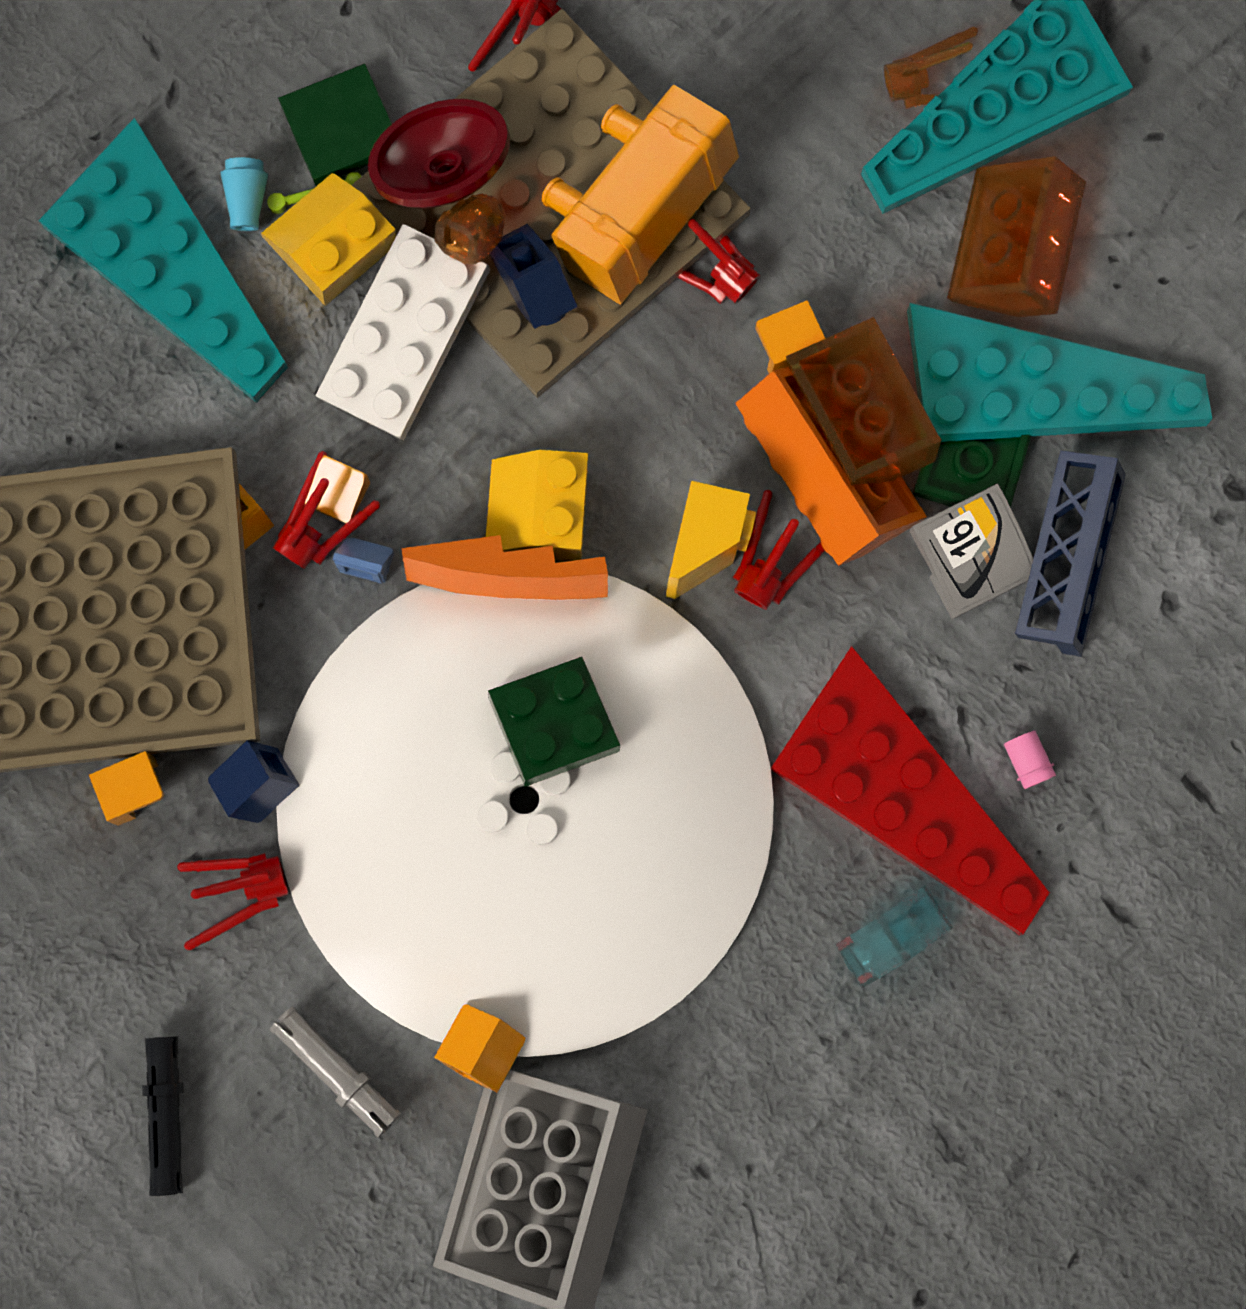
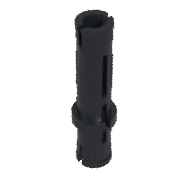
[142,1036,184,1196]

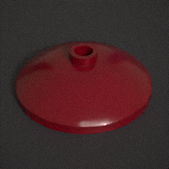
[368,99,510,208]

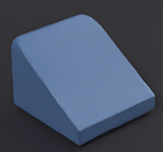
[333,538,394,584]

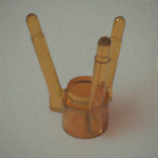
[883,27,978,109]

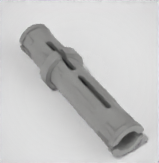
[270,1006,401,1138]

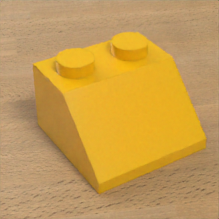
[261,173,396,306]
[486,450,588,561]
[666,481,756,599]

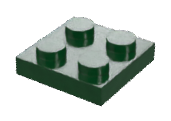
[488,656,620,787]

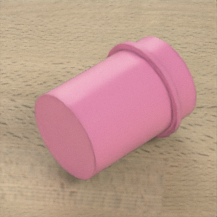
[1004,730,1056,789]

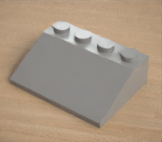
[433,1070,648,1309]

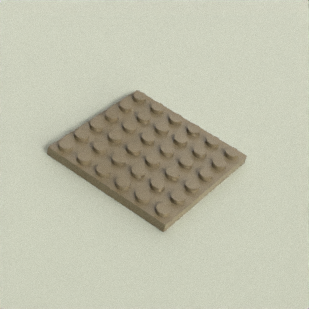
[352,9,751,398]
[0,447,260,773]

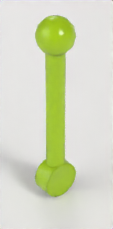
[267,172,362,214]

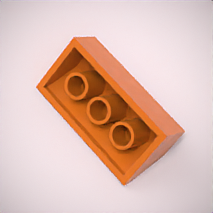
[735,358,927,566]

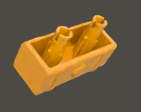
[541,85,739,305]

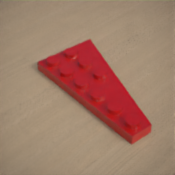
[771,646,1050,935]

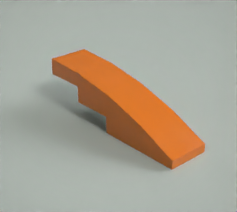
[401,535,608,600]

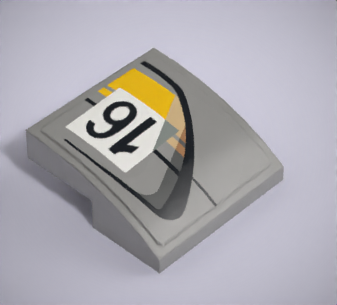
[909,483,1033,620]

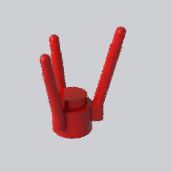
[468,0,562,72]
[678,219,761,304]
[272,451,380,569]
[732,489,825,610]
[177,853,288,951]

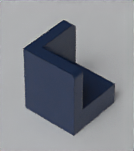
[208,740,300,823]

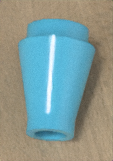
[220,157,268,231]

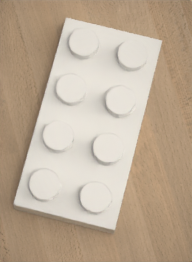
[315,224,491,441]

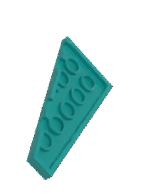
[861,0,1133,214]
[38,118,288,403]
[907,303,1212,443]

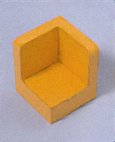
[755,300,827,374]
[89,751,164,826]
[434,1004,525,1093]

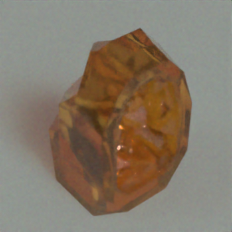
[434,193,506,264]

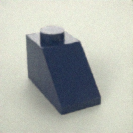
[485,224,578,329]

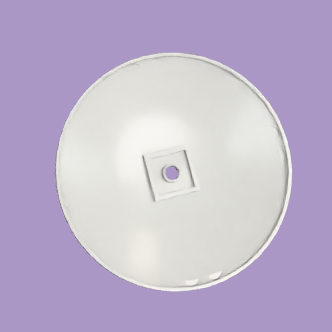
[276,575,774,1057]

